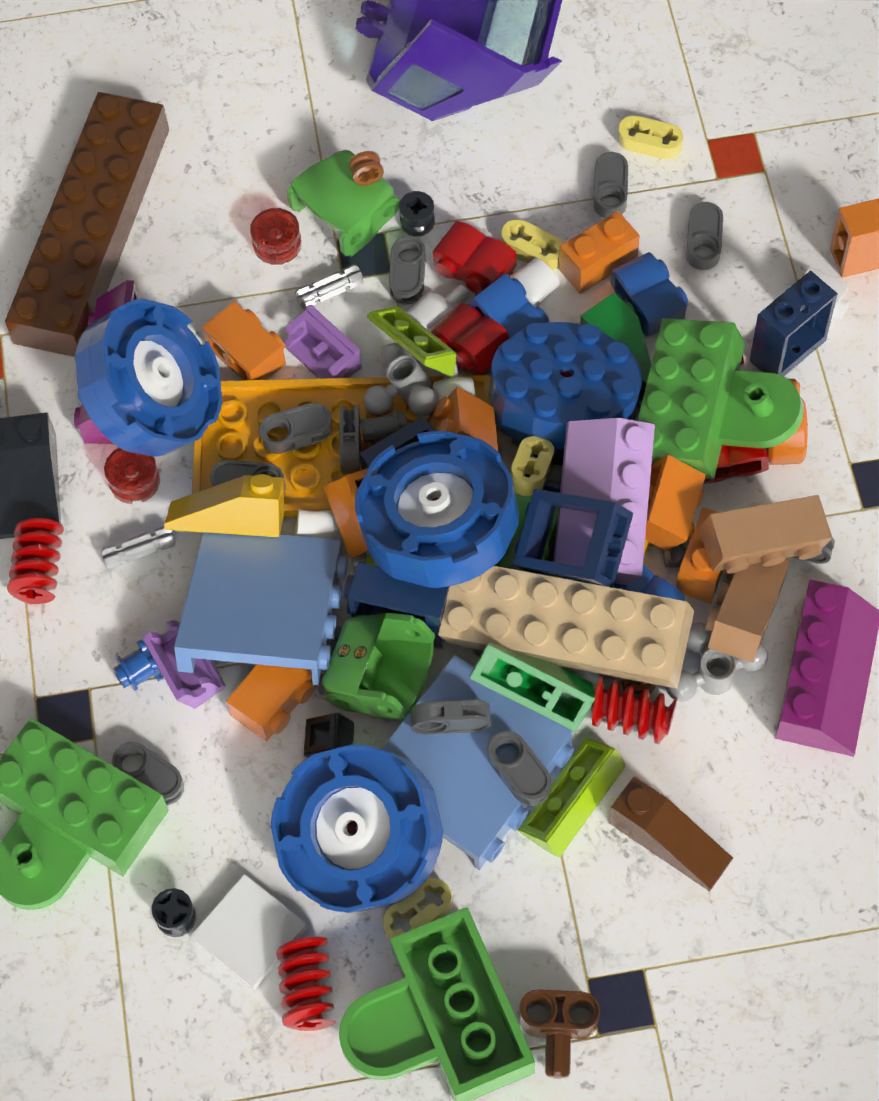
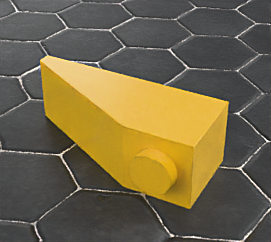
[164,474,284,537]

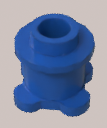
[112,639,163,691]

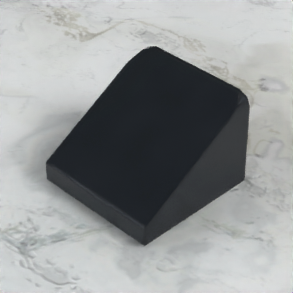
[303,713,354,758]

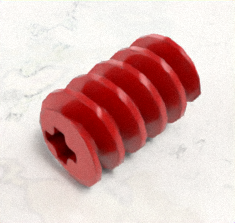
[7,518,64,604]
[591,676,678,744]
[276,937,336,1031]

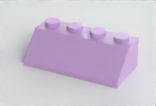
[553,418,655,585]

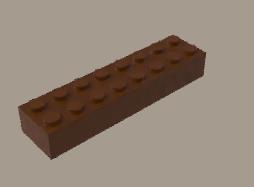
[5,92,169,357]

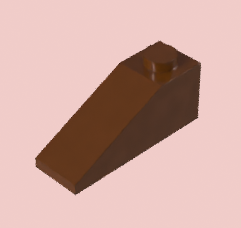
[609,776,733,892]

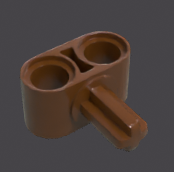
[519,989,600,1079]

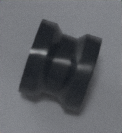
[399,191,435,236]
[152,888,197,937]

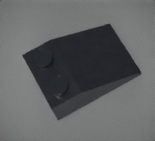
[0,412,61,539]

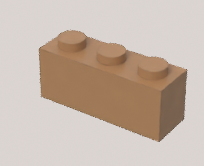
[699,495,832,573]
[705,558,791,663]

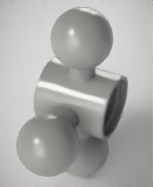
[363,343,438,416]
[665,622,768,702]

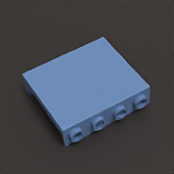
[174,532,348,685]
[382,655,574,870]

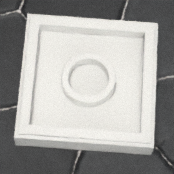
[190,874,308,990]

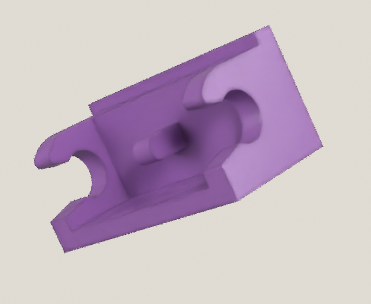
[284,304,362,379]
[142,620,226,709]

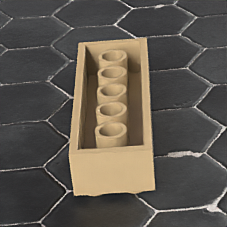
[438,566,694,689]

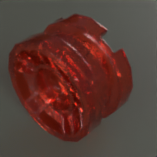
[250,208,302,265]
[104,448,160,504]

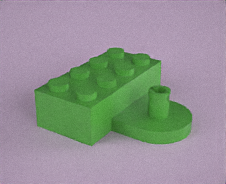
[638,318,804,479]
[0,717,169,910]
[339,907,535,1101]

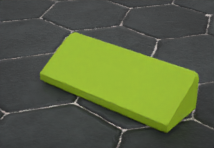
[367,306,456,376]
[518,737,626,857]

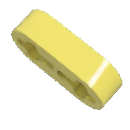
[618,115,683,159]
[501,219,563,270]
[510,436,554,496]
[383,878,452,940]

